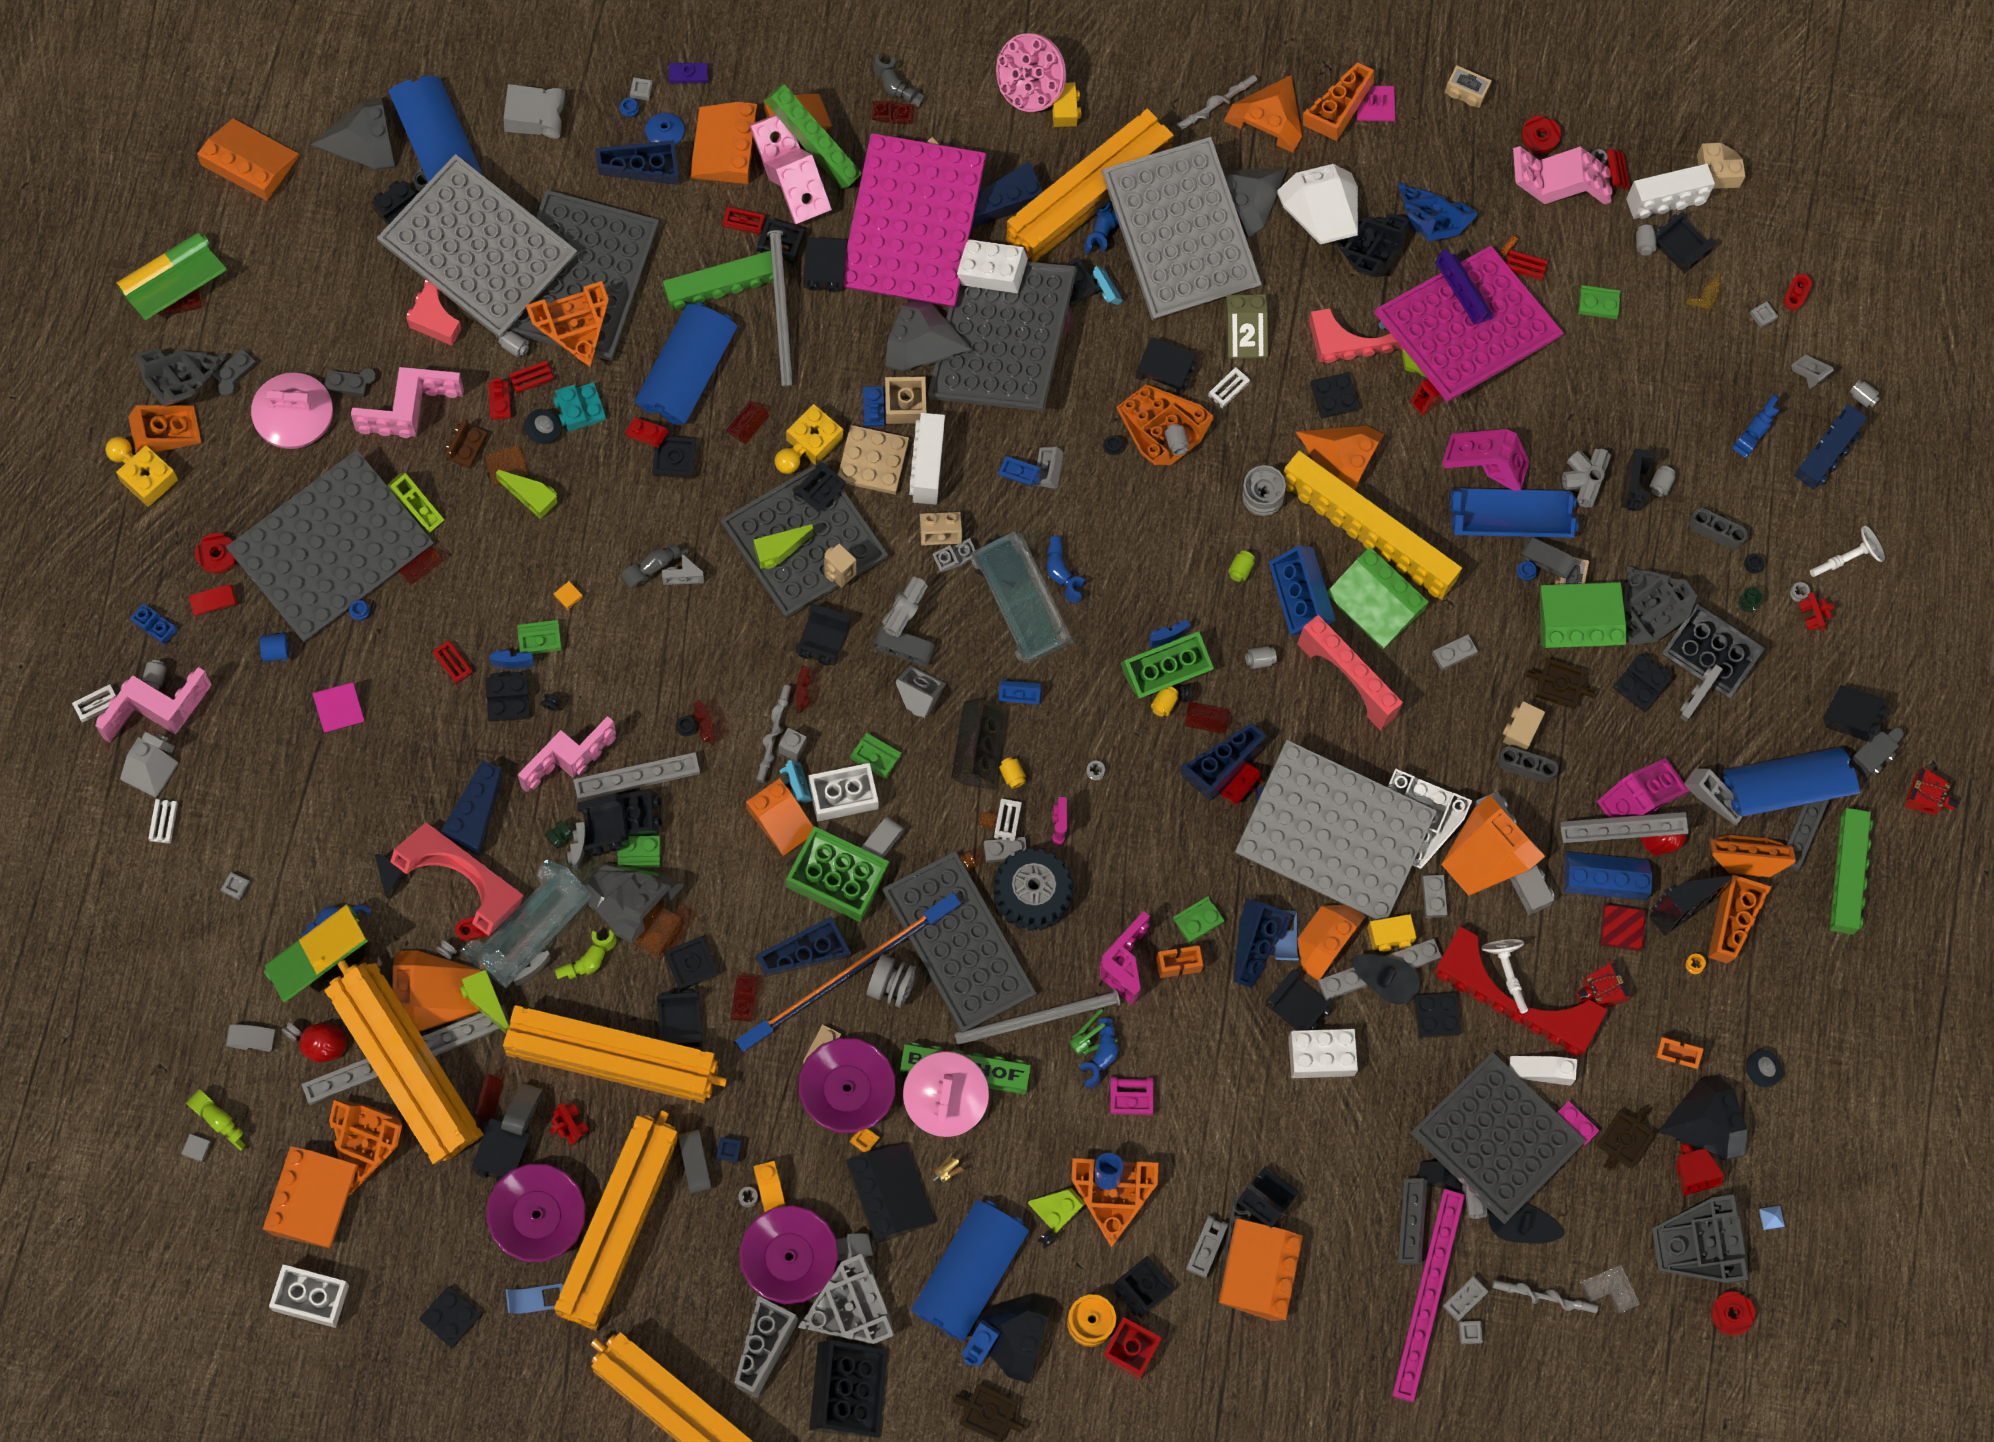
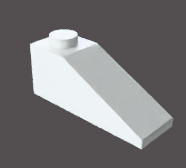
[1509,1056,1577,1086]

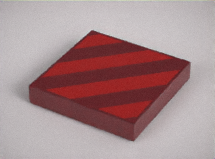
[1600,904,1646,952]

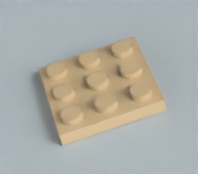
[838,425,909,495]

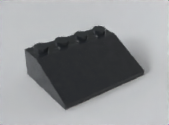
[1662,602,1766,698]
[1649,876,1732,936]
[846,1143,936,1245]
[809,1340,888,1438]

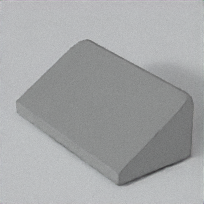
[1034,447,1064,488]

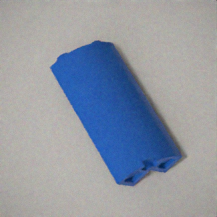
[388,76,483,183]
[634,303,738,424]
[1450,488,1578,538]
[1722,747,1860,817]
[911,1200,1029,1342]

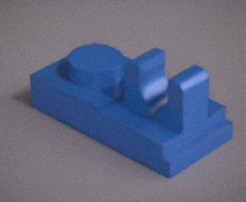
[863,386,884,427]
[998,456,1041,487]
[998,679,1041,704]
[961,1320,1000,1367]

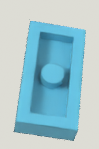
[1091,266,1123,305]
[779,760,812,804]

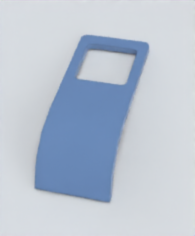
[1274,910,1299,960]
[505,1283,564,1314]

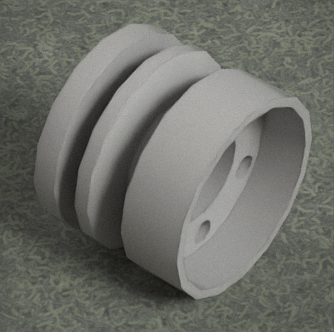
[1242,465,1286,517]
[866,954,916,1008]

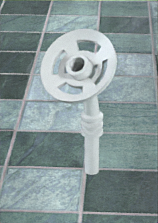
[1810,526,1885,577]
[1482,939,1528,1013]

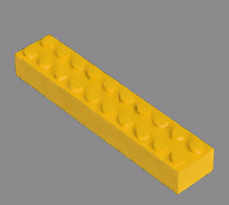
[1283,451,1462,600]

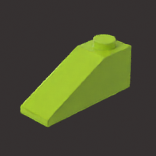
[496,470,557,519]
[387,473,444,533]
[753,524,813,569]
[460,970,509,1034]

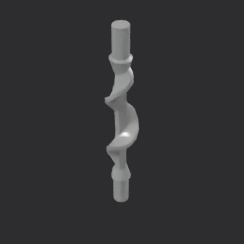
[1177,75,1257,131]
[756,685,791,783]
[1492,1280,1598,1313]

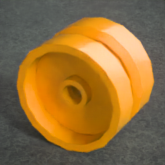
[1067,1294,1116,1347]

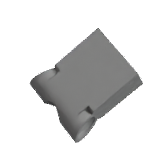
[504,84,565,139]

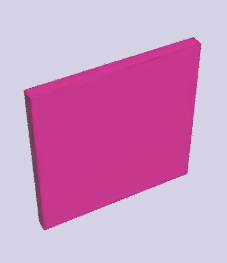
[1356,86,1395,121]
[312,682,364,732]

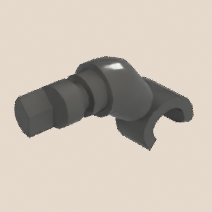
[873,53,924,107]
[621,544,688,589]

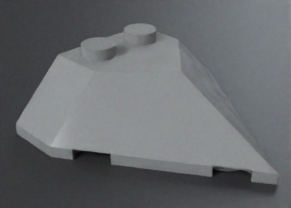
[798,1254,894,1344]

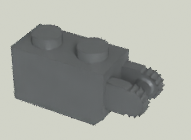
[1849,727,1904,779]

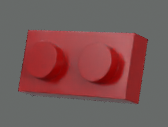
[625,417,668,448]

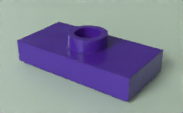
[669,63,708,83]

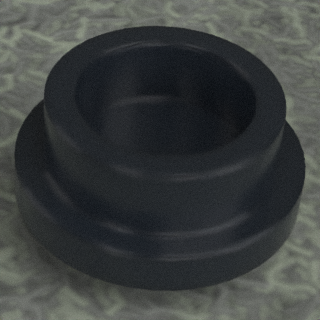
[1103,436,1123,455]
[1744,554,1764,574]
[676,716,697,737]

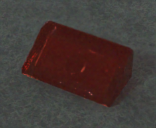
[726,401,769,444]
[398,546,443,586]
[1184,702,1229,734]
[475,1073,503,1121]

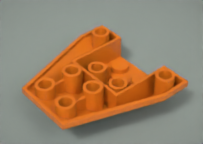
[1116,384,1213,465]
[1441,795,1545,896]
[392,951,481,1033]

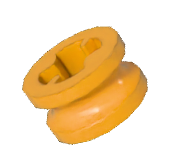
[1686,954,1706,974]

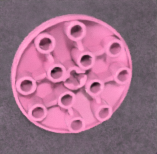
[996,33,1066,112]
[251,373,333,449]
[903,1051,989,1137]

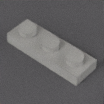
[1680,665,1722,722]

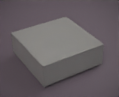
[630,77,653,101]
[1750,301,1778,328]
[221,872,250,901]
[181,1134,211,1163]
[1458,1321,1483,1345]

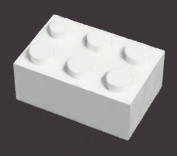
[957,239,1028,293]
[809,763,879,822]
[1288,1029,1358,1078]
[269,1265,349,1328]

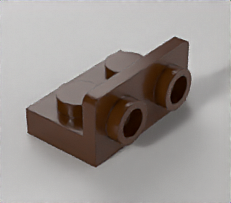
[446,419,488,469]

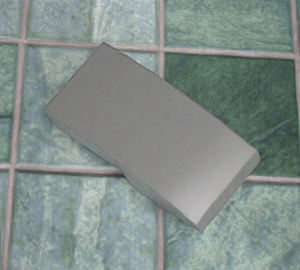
[932,538,979,572]
[567,822,586,870]
[511,950,551,986]
[226,1025,275,1052]

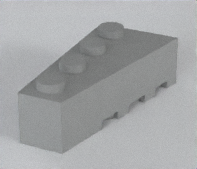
[734,1296,799,1398]

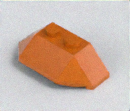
[1710,835,1796,877]
[1297,905,1366,981]

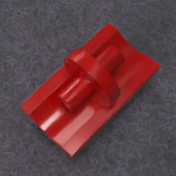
[1799,592,1835,632]
[549,1103,588,1146]

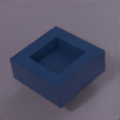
[716,1137,742,1163]

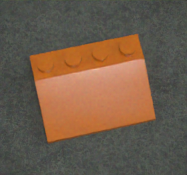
[690,102,757,184]
[197,118,300,201]
[263,1146,358,1249]
[1218,1219,1303,1321]

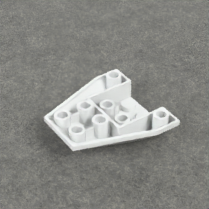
[1277,164,1358,244]
[1388,769,1472,869]

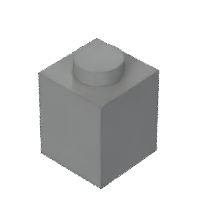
[779,728,807,762]

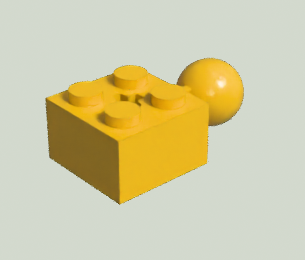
[774,404,843,474]
[105,437,178,507]

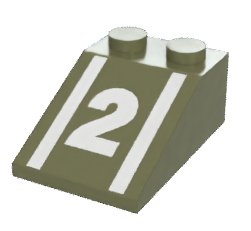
[1224,294,1268,359]

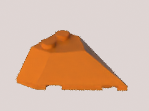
[1224,75,1302,153]
[526,281,609,367]
[1296,426,1384,490]
[329,1100,402,1195]
[1071,1158,1159,1247]

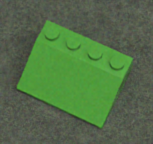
[1327,547,1428,649]
[1540,582,1626,648]
[786,826,889,923]

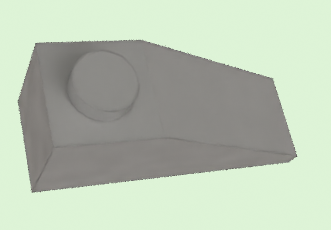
[1684,769,1742,825]

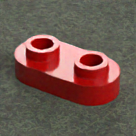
[1783,274,1812,311]
[455,916,497,942]

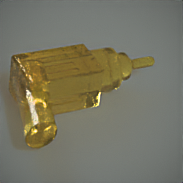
[1685,273,1720,311]

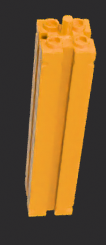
[1006,108,1174,262]
[324,960,484,1164]
[503,1005,727,1104]
[554,1111,679,1332]
[591,1332,753,1442]

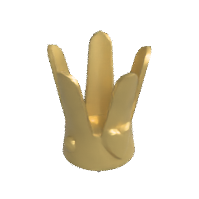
[933,1152,965,1183]

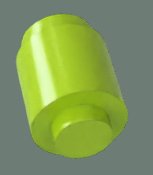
[1228,551,1255,582]

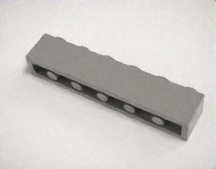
[1473,791,1555,915]

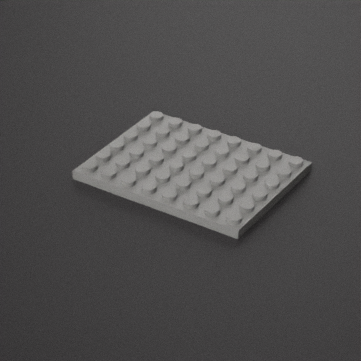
[1101,137,1262,320]
[377,154,577,338]
[1234,740,1436,920]

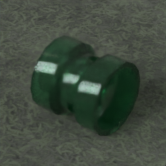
[1738,587,1763,613]
[544,820,573,849]

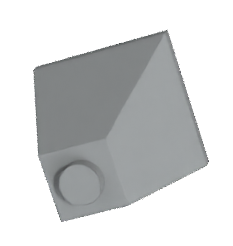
[896,665,946,718]
[120,737,179,798]

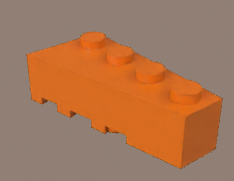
[1303,62,1374,141]
[1708,875,1771,963]

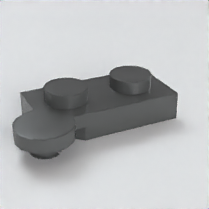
[212,349,257,397]
[324,368,376,397]

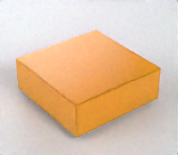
[554,581,583,610]
[850,1128,880,1153]

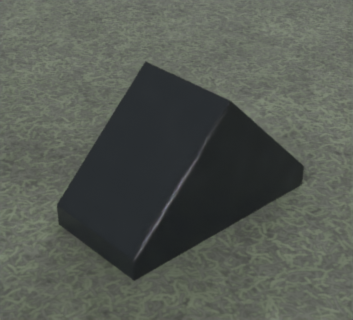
[375,854,406,899]
[1418,1162,1461,1191]

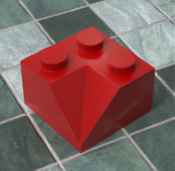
[1103,1317,1162,1380]

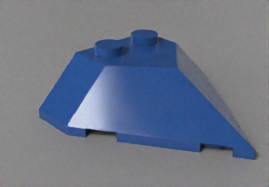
[1398,182,1478,241]

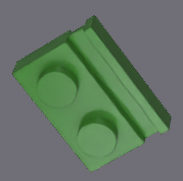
[1578,285,1620,319]
[517,620,562,654]
[850,733,901,779]
[618,836,660,868]
[1173,896,1224,944]

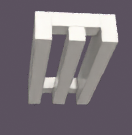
[1208,367,1250,409]
[72,684,116,723]
[148,799,178,843]
[994,799,1022,841]

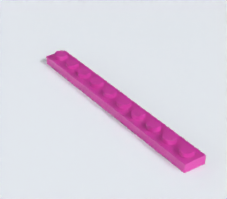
[1392,1189,1465,1403]

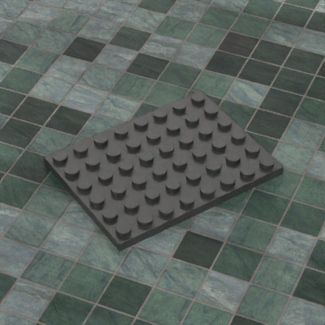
[508,190,659,361]
[928,262,1077,412]
[226,449,434,643]

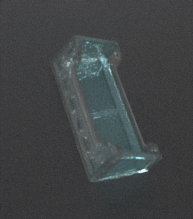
[971,531,1074,664]
[460,860,593,988]

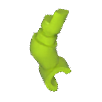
[554,929,617,980]
[185,1089,246,1151]

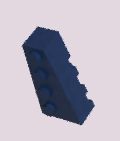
[596,140,679,185]
[972,161,1043,228]
[1794,404,1867,490]
[1180,723,1267,801]
[441,760,503,856]
[755,916,851,977]

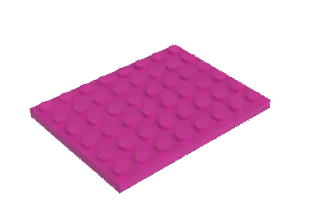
[843,133,987,307]
[1374,246,1564,402]

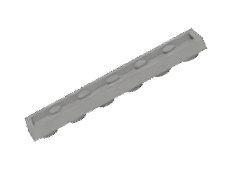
[573,752,700,801]
[1561,812,1688,843]
[1318,938,1442,1001]

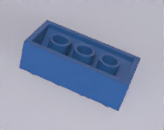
[1268,545,1336,636]
[1564,852,1652,900]

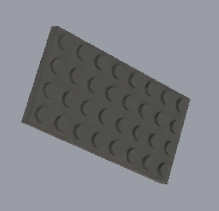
[882,851,1036,1033]

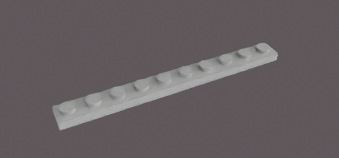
[301,1005,510,1105]

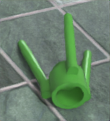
[1069,1009,1118,1056]

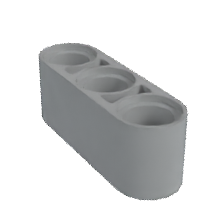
[861,816,904,858]

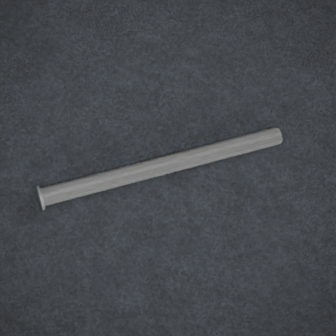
[767,230,792,387]
[955,989,1120,1044]

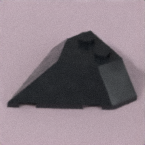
[1334,214,1411,278]
[1657,1075,1748,1160]
[970,1294,1053,1384]

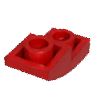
[189,584,237,616]

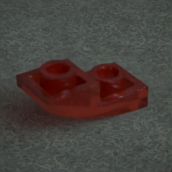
[872,100,914,124]
[159,288,202,315]
[795,665,812,714]
[693,699,715,746]
[731,974,758,1022]

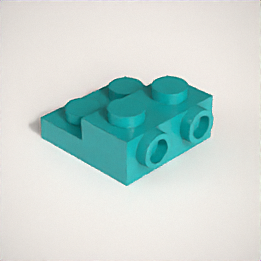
[553,382,606,432]

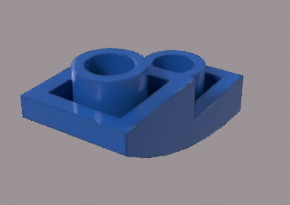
[130,604,178,645]
[1148,619,1191,648]
[489,649,535,669]

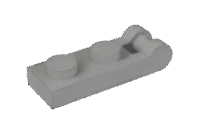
[1186,1215,1229,1278]

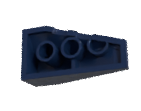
[1234,899,1292,988]

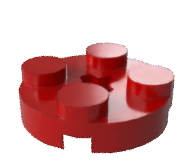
[1521,116,1561,155]
[195,533,236,574]
[1711,1291,1755,1336]

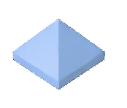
[1759,1206,1785,1230]

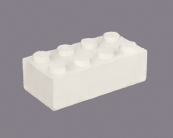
[1626,164,1715,219]
[909,413,945,505]

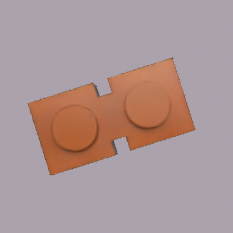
[1156,946,1203,978]
[1655,1036,1703,1069]

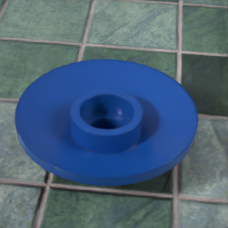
[645,112,684,145]

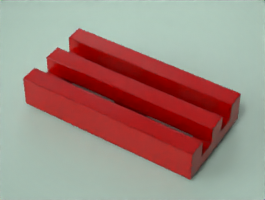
[1607,148,1630,190]
[723,207,765,235]
[1506,250,1548,281]
[509,360,554,394]
[432,640,473,685]

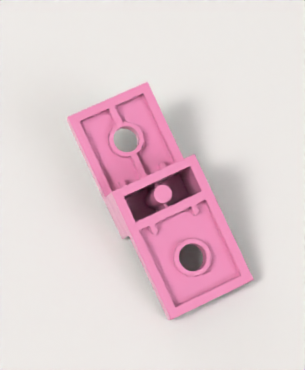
[518,716,616,793]

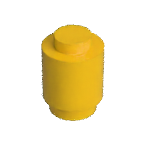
[1151,686,1178,717]
[999,757,1026,789]

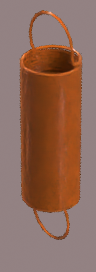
[1500,233,1520,257]

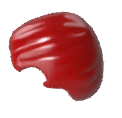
[1640,834,1686,856]
[298,1023,347,1063]

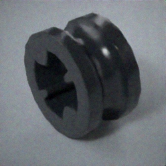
[1179,684,1192,703]
[541,694,562,712]
[1037,1228,1059,1249]

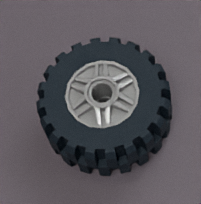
[993,847,1074,931]

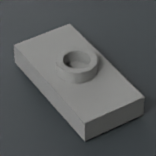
[142,732,175,753]
[1442,1276,1489,1322]

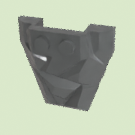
[578,862,683,944]

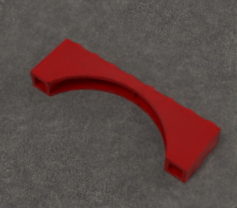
[1433,926,1607,1057]

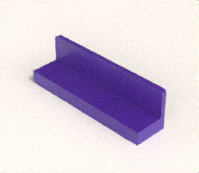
[1435,249,1494,325]

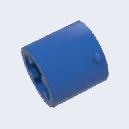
[260,632,289,662]
[1094,1153,1123,1190]

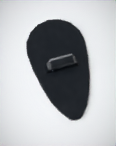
[1352,954,1420,1004]
[1488,1203,1564,1244]

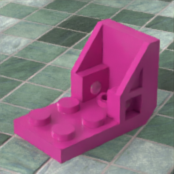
[1442,429,1530,491]
[1597,758,1690,818]
[1099,911,1150,1006]

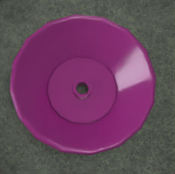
[799,1038,896,1133]
[486,1164,586,1262]
[739,1205,839,1304]

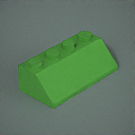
[1120,631,1214,699]

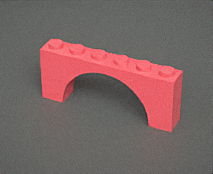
[406,280,461,346]
[1309,309,1403,363]
[1297,615,1403,731]
[390,822,524,936]

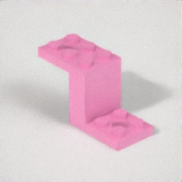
[749,115,832,224]
[1513,146,1612,205]
[351,367,464,438]
[95,667,212,743]

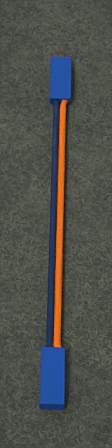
[735,893,961,1053]

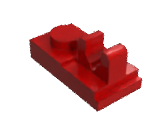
[488,378,511,420]
[1220,764,1262,805]

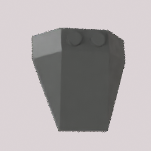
[1652,1194,1748,1283]

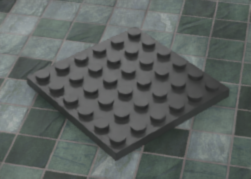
[720,460,888,619]
[1410,1052,1586,1224]

